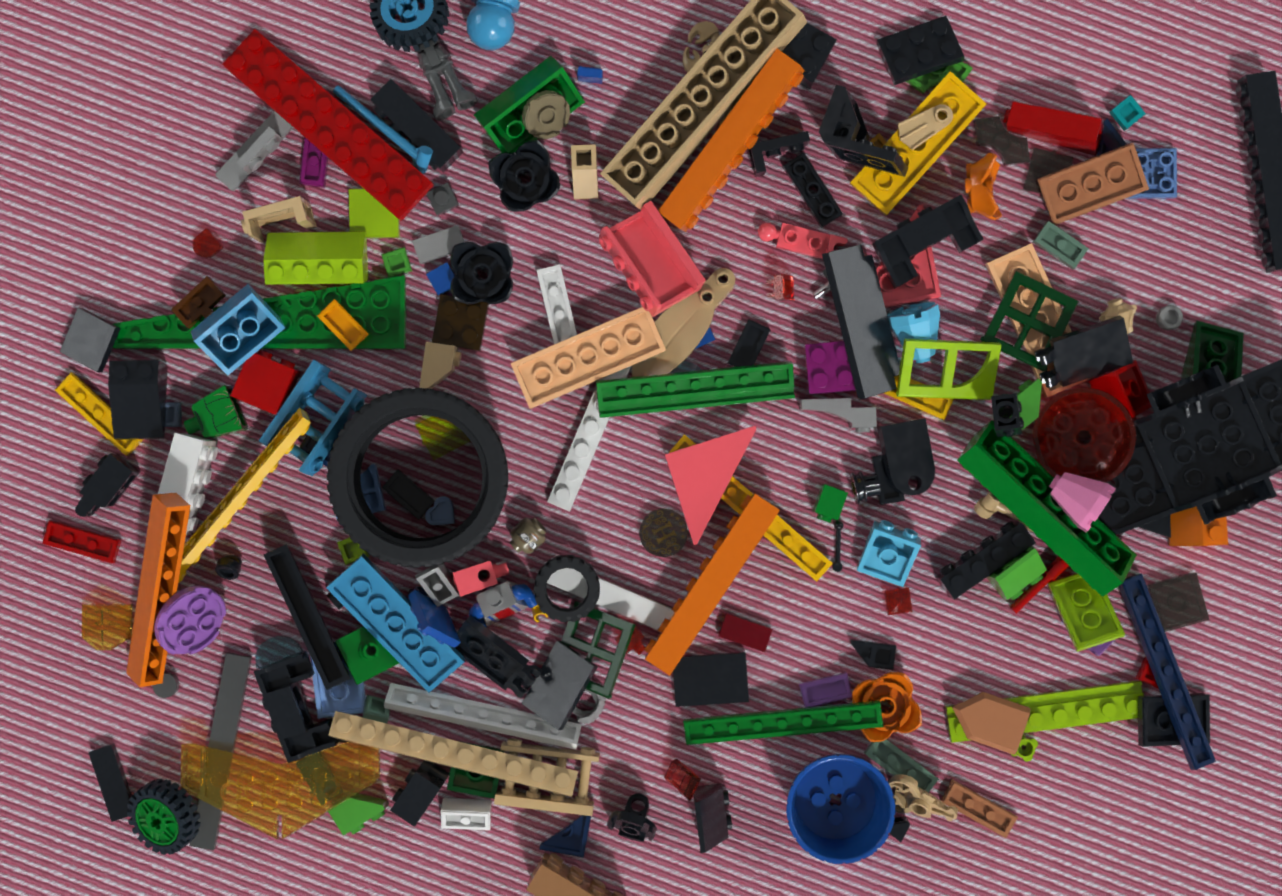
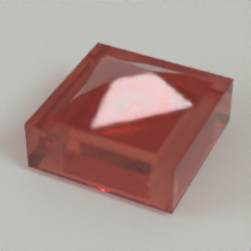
[884,587,913,615]

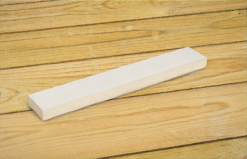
[547,558,674,630]

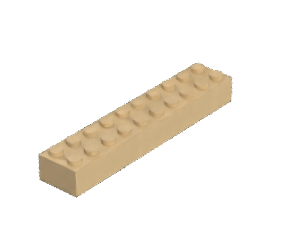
[600,0,807,210]

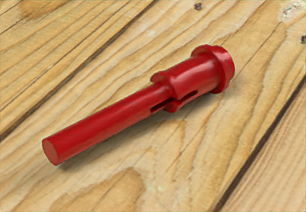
[1010,556,1069,614]

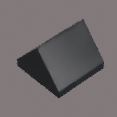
[890,816,910,842]

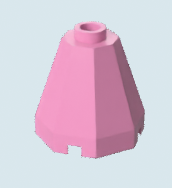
[1049,472,1116,532]

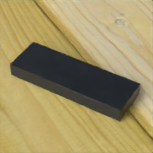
[88,743,132,822]

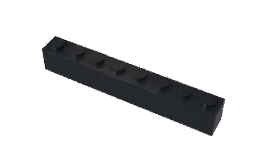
[1236,71,1282,273]

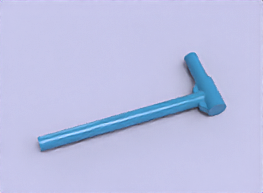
[333,85,433,174]

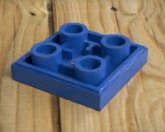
[408,590,461,648]

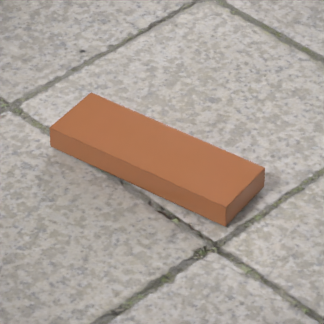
[941,779,1018,838]

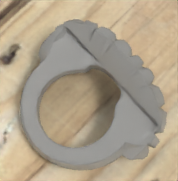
[573,689,606,724]

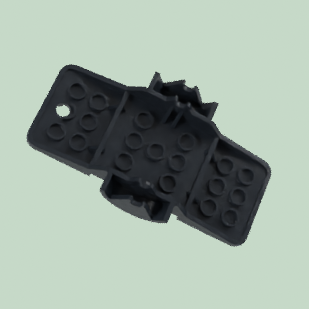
[1072,359,1282,535]

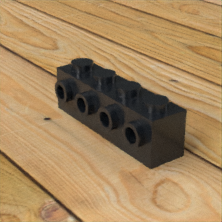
[935,521,1036,600]

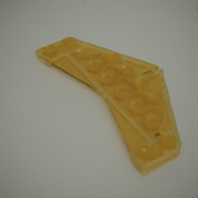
[181,742,380,839]

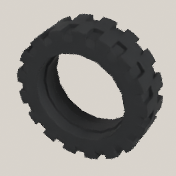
[534,555,600,622]

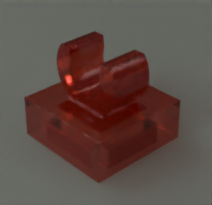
[766,274,794,301]
[615,622,645,655]

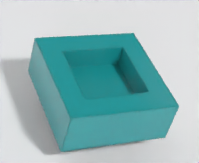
[1109,95,1146,131]

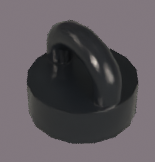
[215,555,242,580]

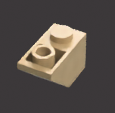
[571,144,598,200]

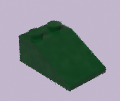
[1181,321,1244,382]

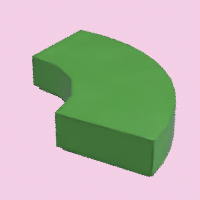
[906,62,973,94]

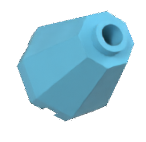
[887,301,940,363]

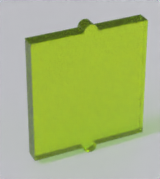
[415,416,471,461]

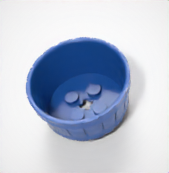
[786,754,895,864]

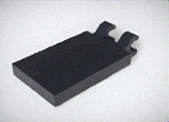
[1035,315,1133,388]
[455,615,542,698]

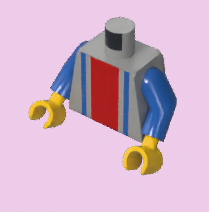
[469,581,548,627]

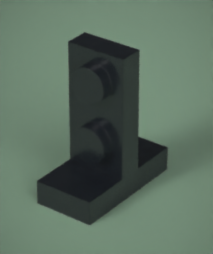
[749,131,810,177]

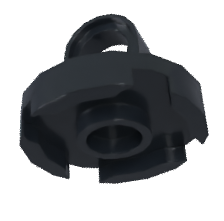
[607,793,657,842]

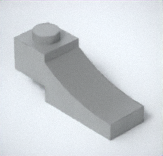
[799,398,877,433]

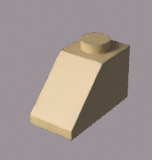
[419,342,461,389]

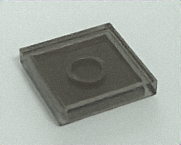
[1147,572,1210,632]

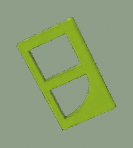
[896,339,1001,400]

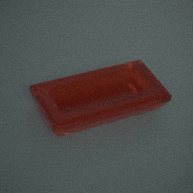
[664,759,701,801]

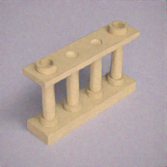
[494,738,600,816]

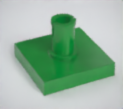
[334,626,399,685]

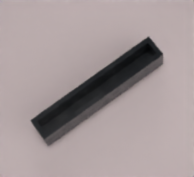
[264,544,351,690]

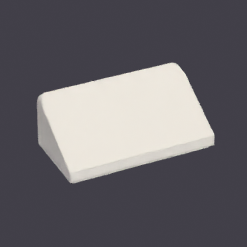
[441,798,492,830]

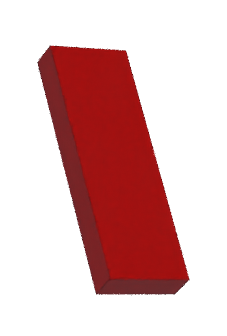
[42,520,122,564]

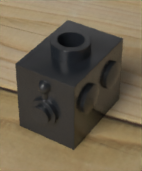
[991,393,1024,437]

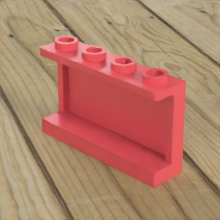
[598,201,706,317]

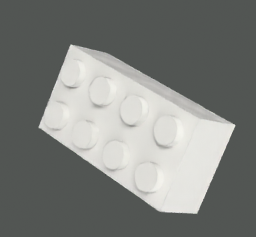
[158,433,218,536]

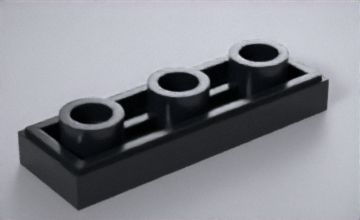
[782,152,843,228]

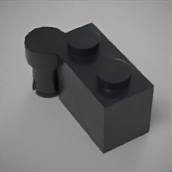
[390,760,450,827]

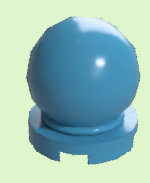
[466,0,520,51]

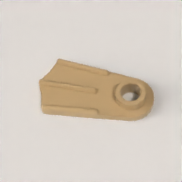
[897,104,953,150]

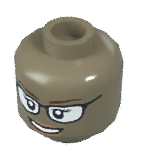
[510,518,547,554]

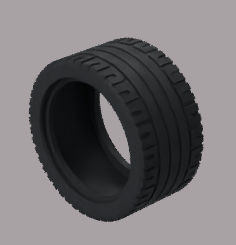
[327,388,508,568]

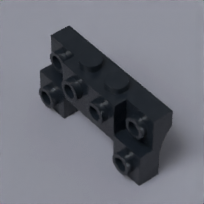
[872,194,983,289]
[254,651,339,763]

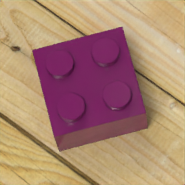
[805,341,856,395]

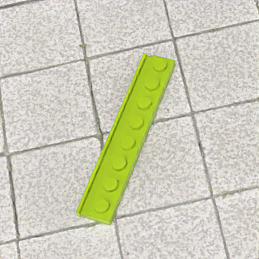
[945,680,1144,743]

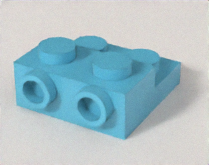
[857,520,921,587]

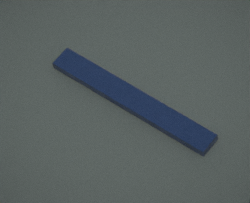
[1118,573,1216,770]

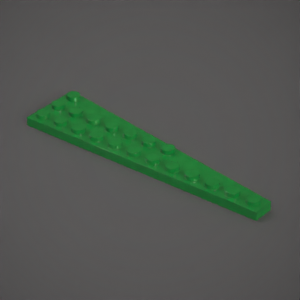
[112,275,406,349]

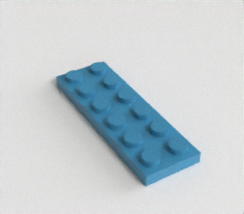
[326,553,465,693]

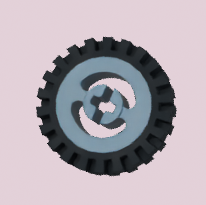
[370,0,449,52]

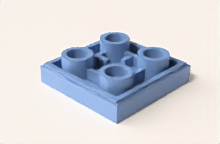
[1126,148,1177,199]

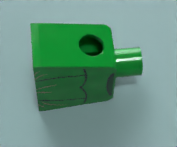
[184,385,248,438]

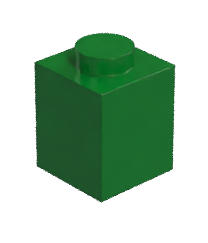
[812,484,848,523]

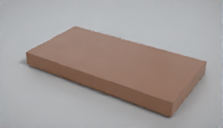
[1036,143,1149,225]

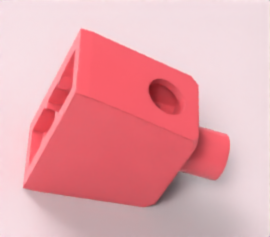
[451,560,510,597]

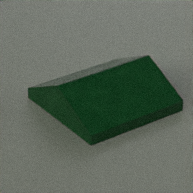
[447,740,504,799]

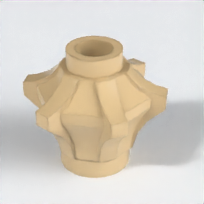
[1099,298,1137,334]

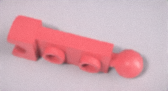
[758,222,848,260]

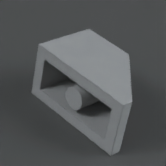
[415,564,459,607]

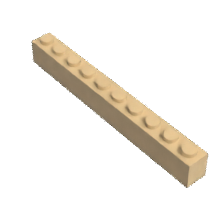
[329,711,578,797]

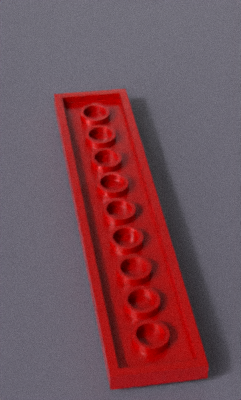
[222,29,434,221]

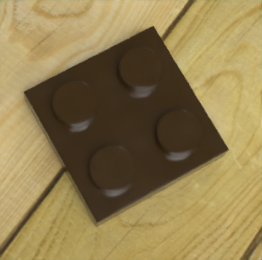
[432,294,489,351]

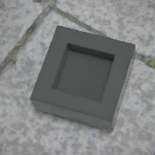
[426,182,459,216]

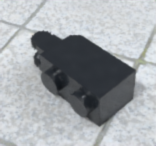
[75,454,141,517]

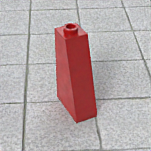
[1003,101,1102,156]

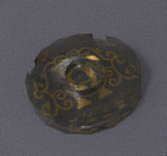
[639,508,688,557]

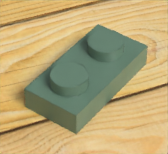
[1033,221,1089,270]

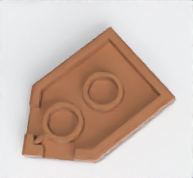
[952,692,1031,755]

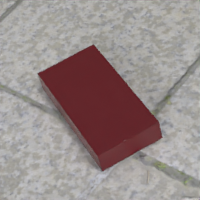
[718,613,773,652]

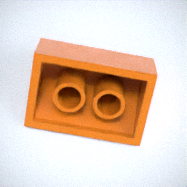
[1168,506,1228,546]

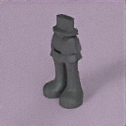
[417,39,478,120]

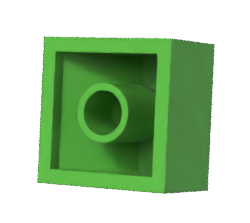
[986,547,1047,600]

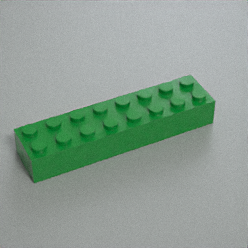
[957,420,1137,597]

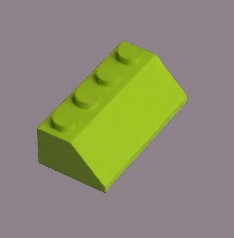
[263,231,369,285]

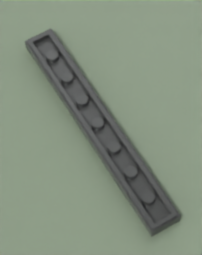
[189,652,252,850]

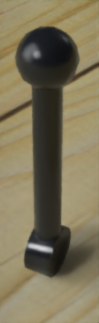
[832,521,844,572]

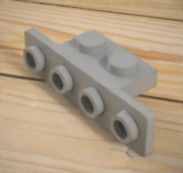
[216,111,293,191]

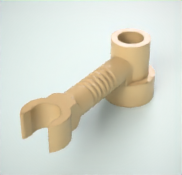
[974,492,1033,532]

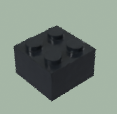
[782,23,837,89]

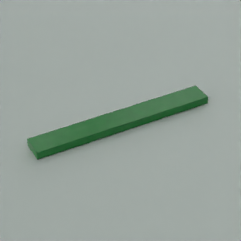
[683,700,883,745]

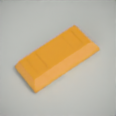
[317,299,369,351]

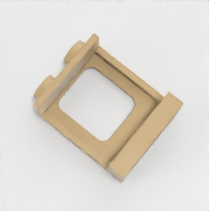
[241,196,317,243]

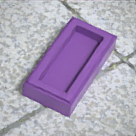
[799,672,852,707]

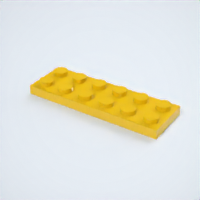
[850,71,987,216]

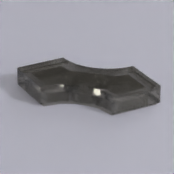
[974,116,1030,166]

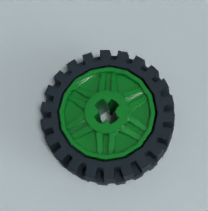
[127,779,201,855]

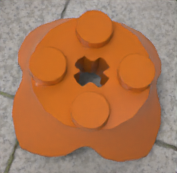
[965,153,1002,220]
[852,672,922,742]

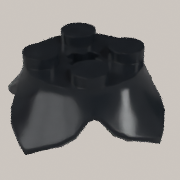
[489,140,560,212]
[450,242,513,304]

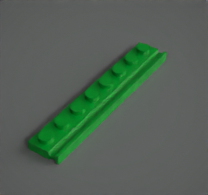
[596,361,795,418]

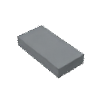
[412,225,464,265]

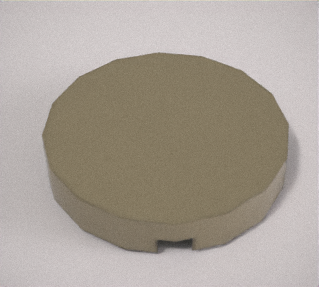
[522,90,570,139]

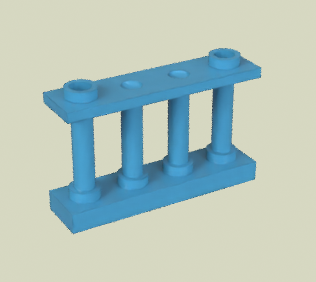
[259,360,367,476]

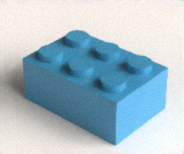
[191,284,285,375]

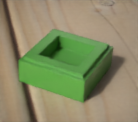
[381,247,413,278]

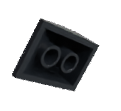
[108,360,168,440]
[693,783,732,853]

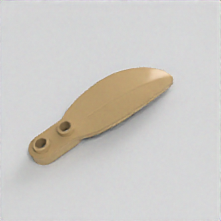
[632,268,735,377]

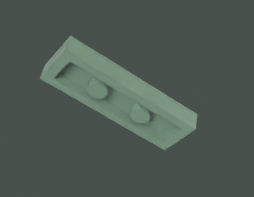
[864,739,939,793]

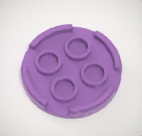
[154,585,226,655]

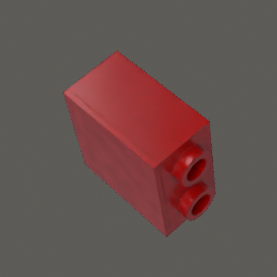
[230,349,301,415]

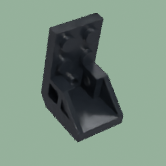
[819,85,908,177]

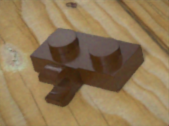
[171,276,226,329]

